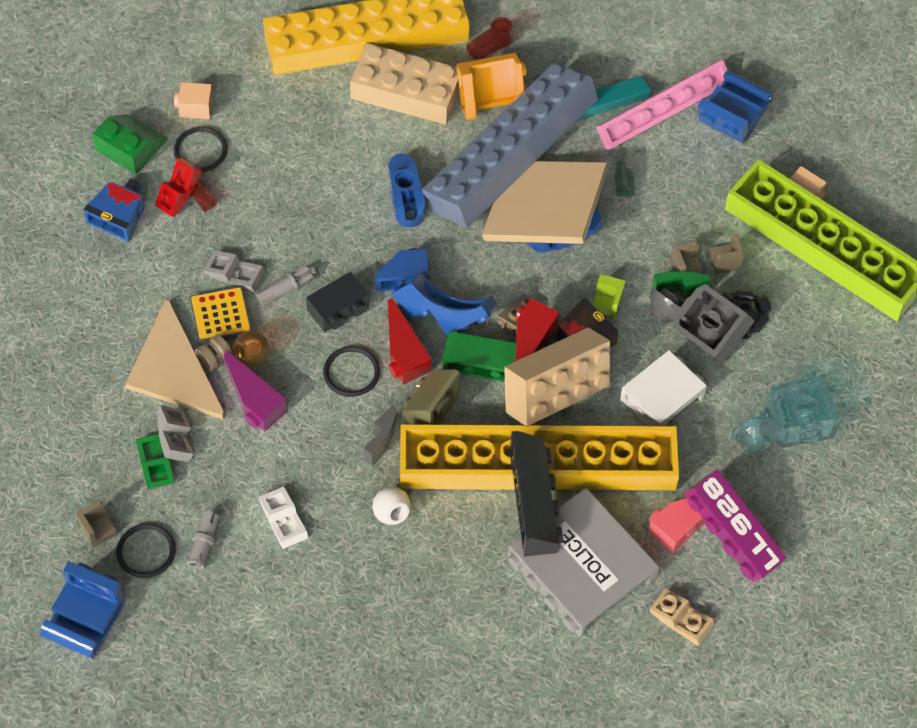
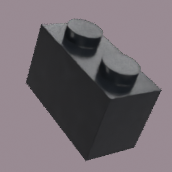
[306,271,369,332]

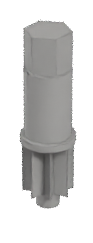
[256,265,316,306]

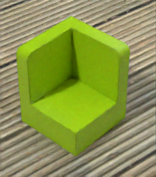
[592,274,626,319]

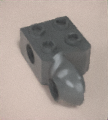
[649,284,754,364]

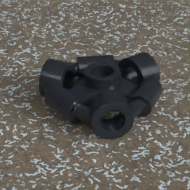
[722,290,771,339]

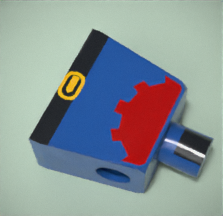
[83,178,144,242]

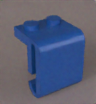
[698,70,773,144]
[40,561,124,659]

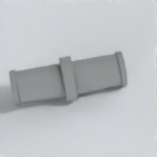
[187,511,220,569]

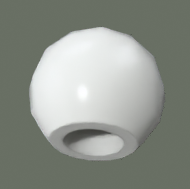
[372,486,411,525]

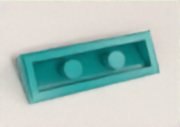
[579,76,651,120]

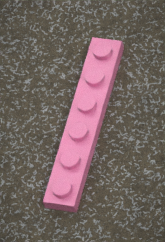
[596,60,727,150]

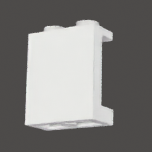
[620,350,707,426]

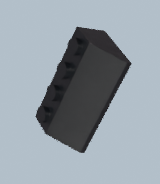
[509,431,563,557]

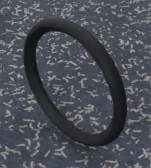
[173,127,228,172]
[323,346,380,397]
[116,523,176,578]

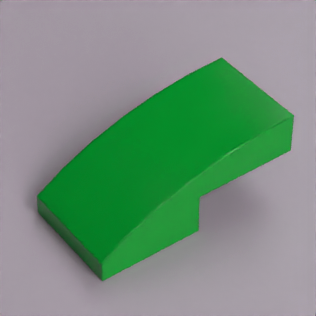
[652,271,711,299]
[136,434,175,490]

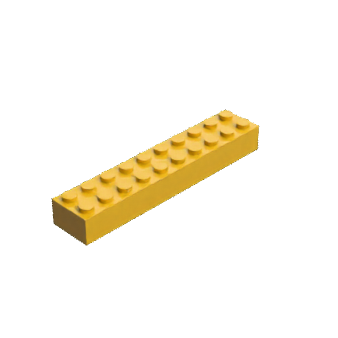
[400,425,679,491]

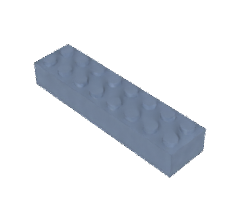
[422,63,598,228]

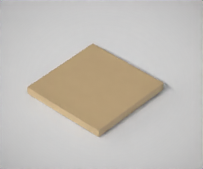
[482,161,608,244]

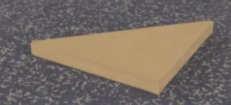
[125,300,224,419]

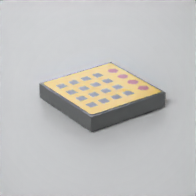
[190,286,252,345]

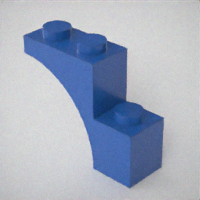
[392,272,497,335]

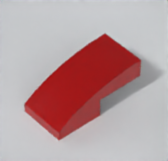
[155,158,201,217]

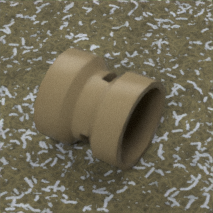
[195,334,233,371]

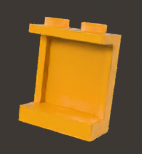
[456,53,527,120]

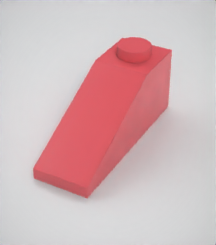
[648,498,705,553]

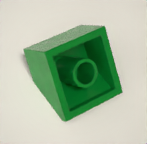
[92,114,167,174]

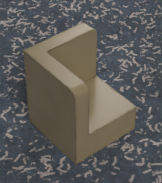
[709,234,744,274]
[670,241,704,274]
[76,500,117,548]

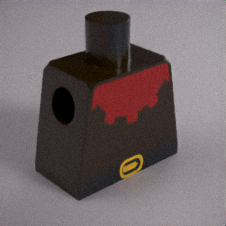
[556,298,619,347]

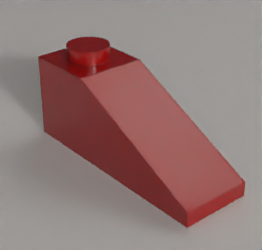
[388,298,432,385]
[515,298,559,362]

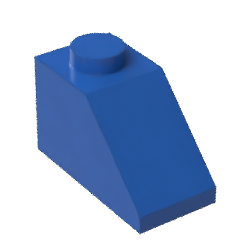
[375,248,429,291]

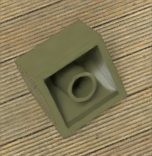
[401,369,460,425]

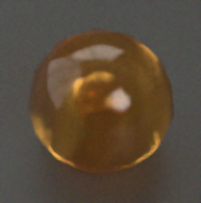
[233,330,270,367]

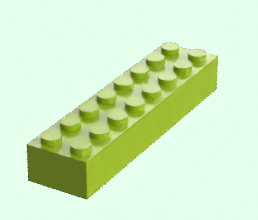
[725,159,917,321]

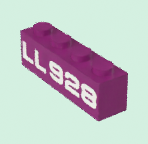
[684,469,787,582]

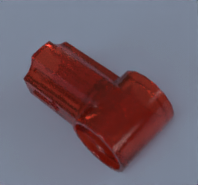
[466,17,513,60]

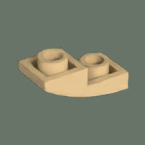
[650,588,714,646]

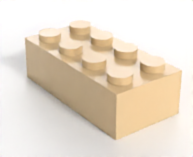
[350,43,459,125]
[504,327,610,426]

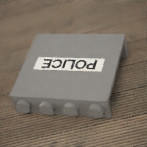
[508,488,660,637]

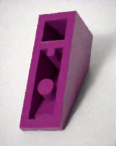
[223,351,287,432]

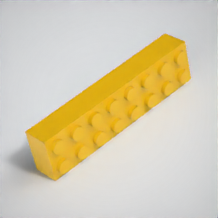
[263,0,469,75]

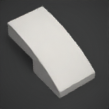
[258,486,308,549]

